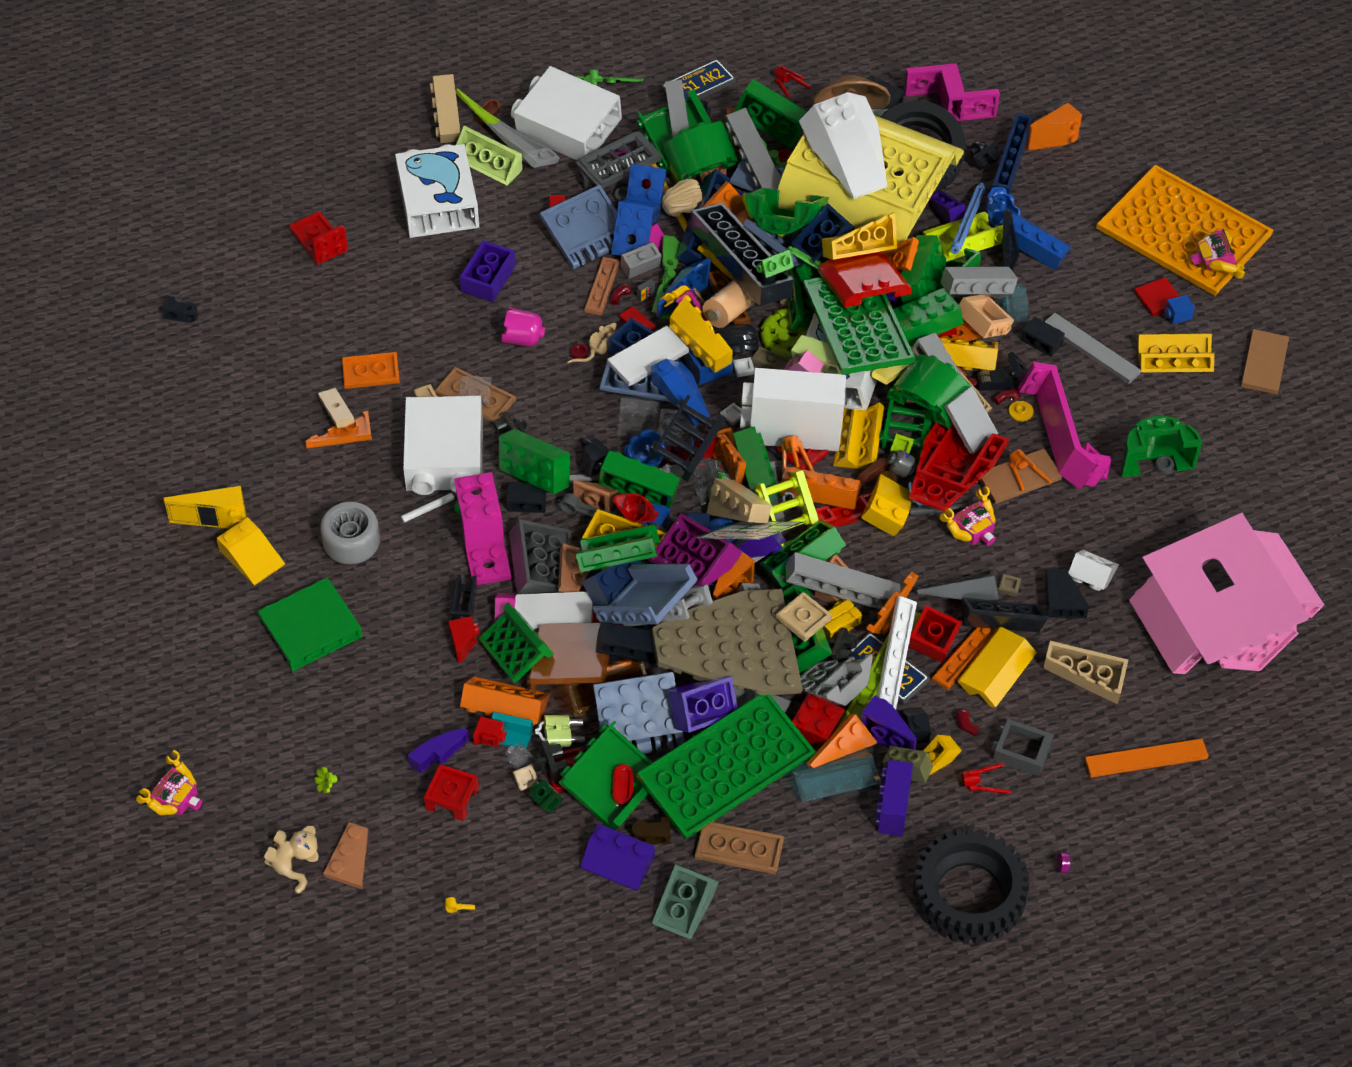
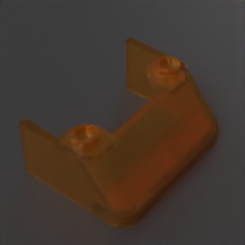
[558,659,647,717]

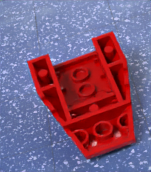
[909,423,1009,512]

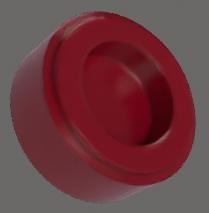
[571,344,589,359]

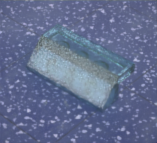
[790,748,881,802]

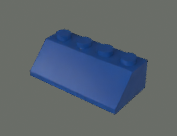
[999,211,1072,270]

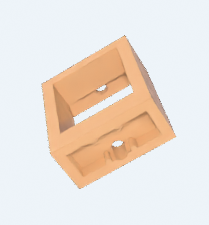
[959,295,1014,338]

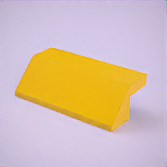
[1137,333,1214,372]
[833,402,884,470]
[957,627,1037,708]

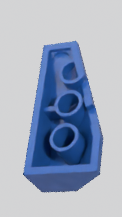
[656,258,711,318]
[651,358,710,426]

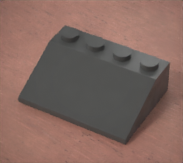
[509,519,573,594]

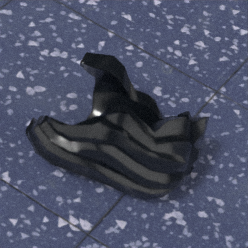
[714,324,759,358]

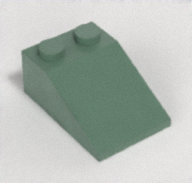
[652,864,719,939]

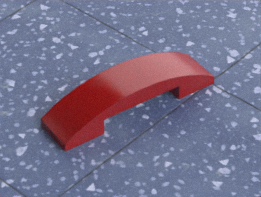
[815,492,872,527]

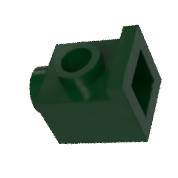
[529,779,564,813]

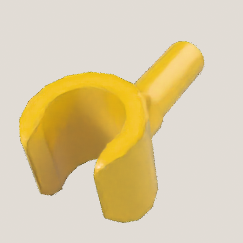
[445,897,475,913]

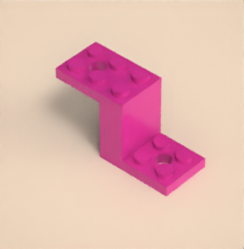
[904,63,1000,121]
[454,472,511,585]

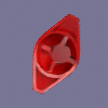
[613,494,659,523]

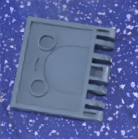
[539,185,634,270]
[743,219,803,267]
[593,672,685,754]

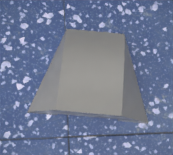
[800,654,873,706]

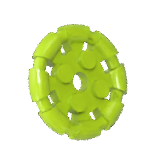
[760,308,814,359]

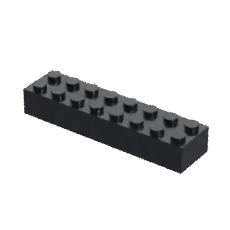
[690,202,793,306]

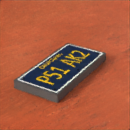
[661,59,736,99]
[851,632,930,705]

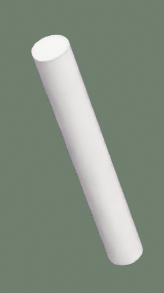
[401,493,455,523]

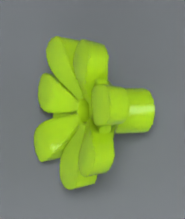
[314,767,337,794]

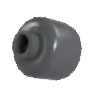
[887,450,916,478]

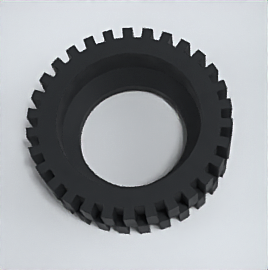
[913,828,1030,944]

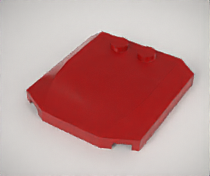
[818,252,912,308]

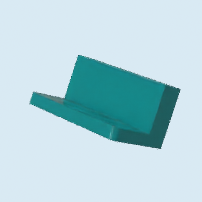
[491,712,533,750]

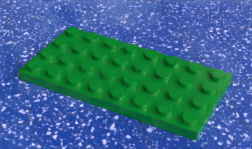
[804,277,915,375]
[636,695,816,840]

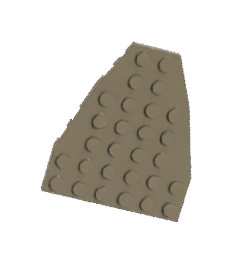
[651,589,803,695]

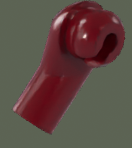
[610,283,632,305]
[992,388,1021,405]
[956,709,980,736]

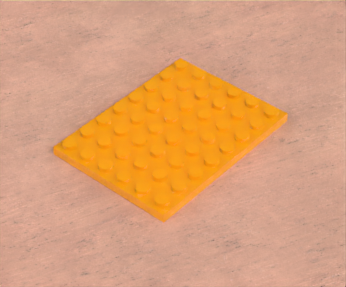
[1096,165,1273,296]

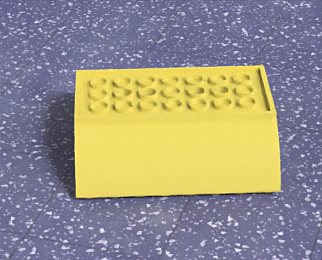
[778,115,964,243]

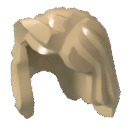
[662,179,702,217]

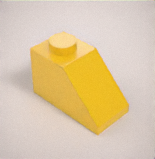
[923,735,962,775]

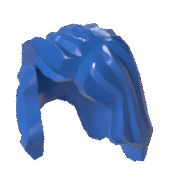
[986,187,1021,228]
[624,429,666,467]

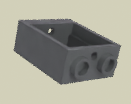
[991,719,1054,776]

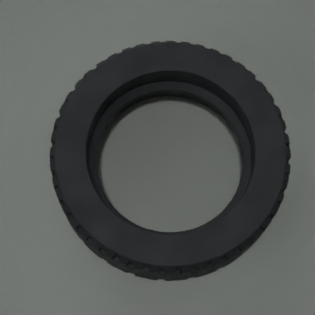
[880,100,966,193]

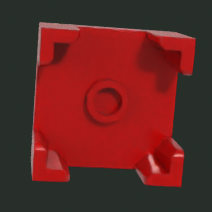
[424,764,479,821]

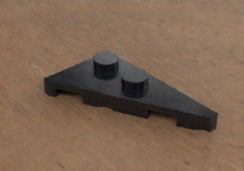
[1002,209,1020,271]

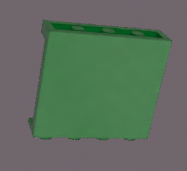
[636,89,712,174]
[258,577,362,672]
[558,720,653,830]

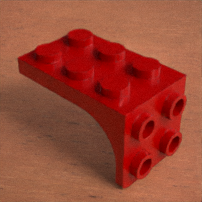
[289,211,348,265]

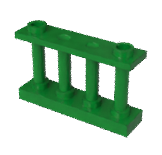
[879,382,933,456]
[576,524,660,572]

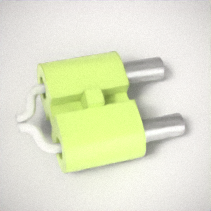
[535,715,585,747]

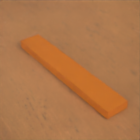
[932,627,997,690]
[1084,739,1208,778]

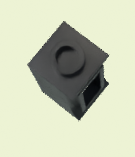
[451,574,477,620]

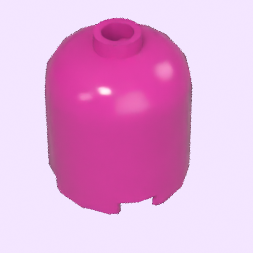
[501,307,545,347]

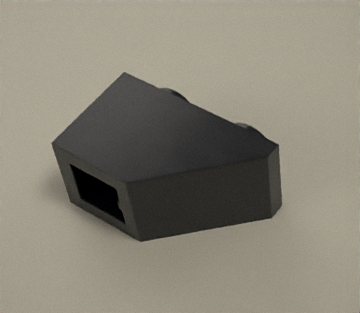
[580,442,612,478]

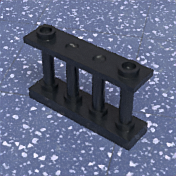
[649,395,726,482]

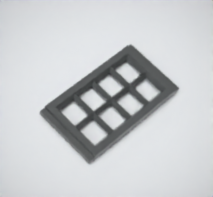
[576,131,662,188]

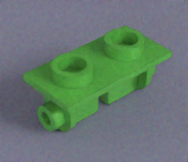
[756,249,794,278]

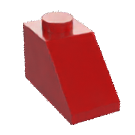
[449,616,480,663]

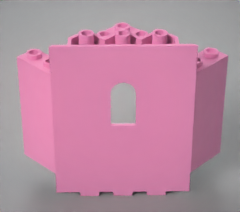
[1129,513,1324,674]

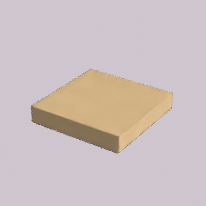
[776,592,832,642]

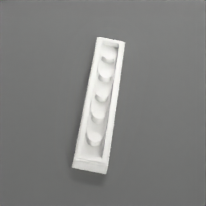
[877,596,917,710]

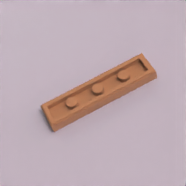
[584,257,620,316]

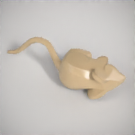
[567,323,617,363]

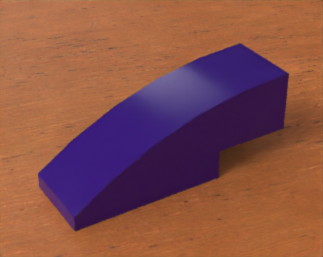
[408,728,469,774]

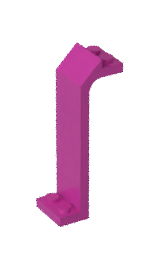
[1018,362,1111,490]

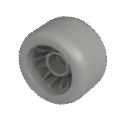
[320,502,380,565]

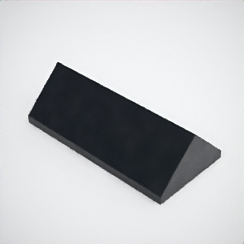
[962,598,1047,633]

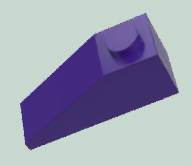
[928,191,966,224]
[738,532,786,558]

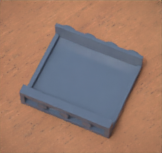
[592,564,697,624]

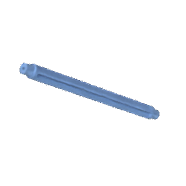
[951,183,986,254]

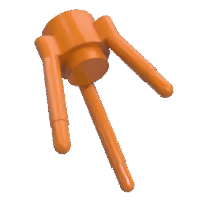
[781,436,814,473]
[1009,449,1052,491]

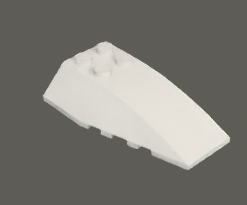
[799,92,888,199]

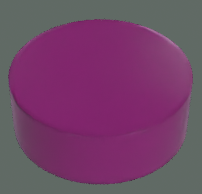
[1057,852,1070,873]

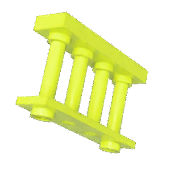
[923,211,1003,262]
[755,470,819,547]

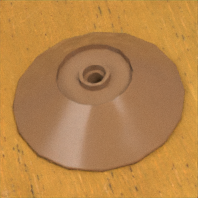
[812,75,891,110]

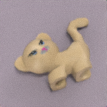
[264,826,319,894]

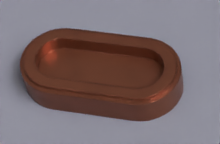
[475,99,501,125]
[857,458,889,486]

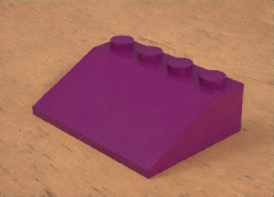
[648,513,742,586]

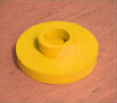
[1009,401,1034,421]

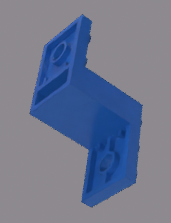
[611,163,667,256]

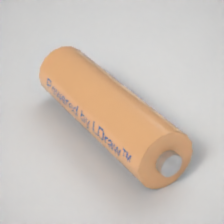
[703,251,790,328]

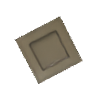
[998,574,1022,597]

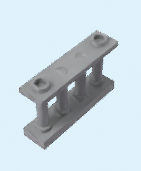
[624,584,713,626]

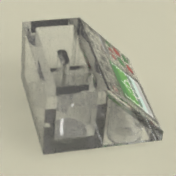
[692,458,731,505]

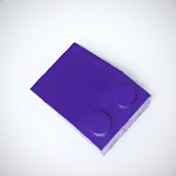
[669,676,738,732]
[861,695,917,750]

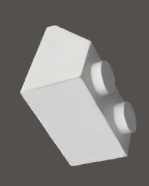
[1068,550,1119,591]

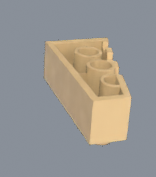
[430,74,461,143]
[706,478,772,523]
[1044,641,1128,704]

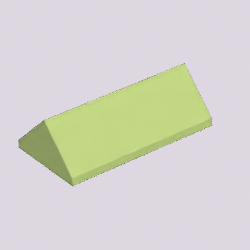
[456,126,522,186]

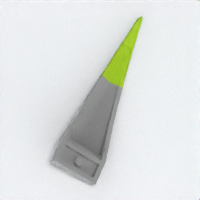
[455,89,560,168]

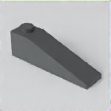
[917,569,999,600]

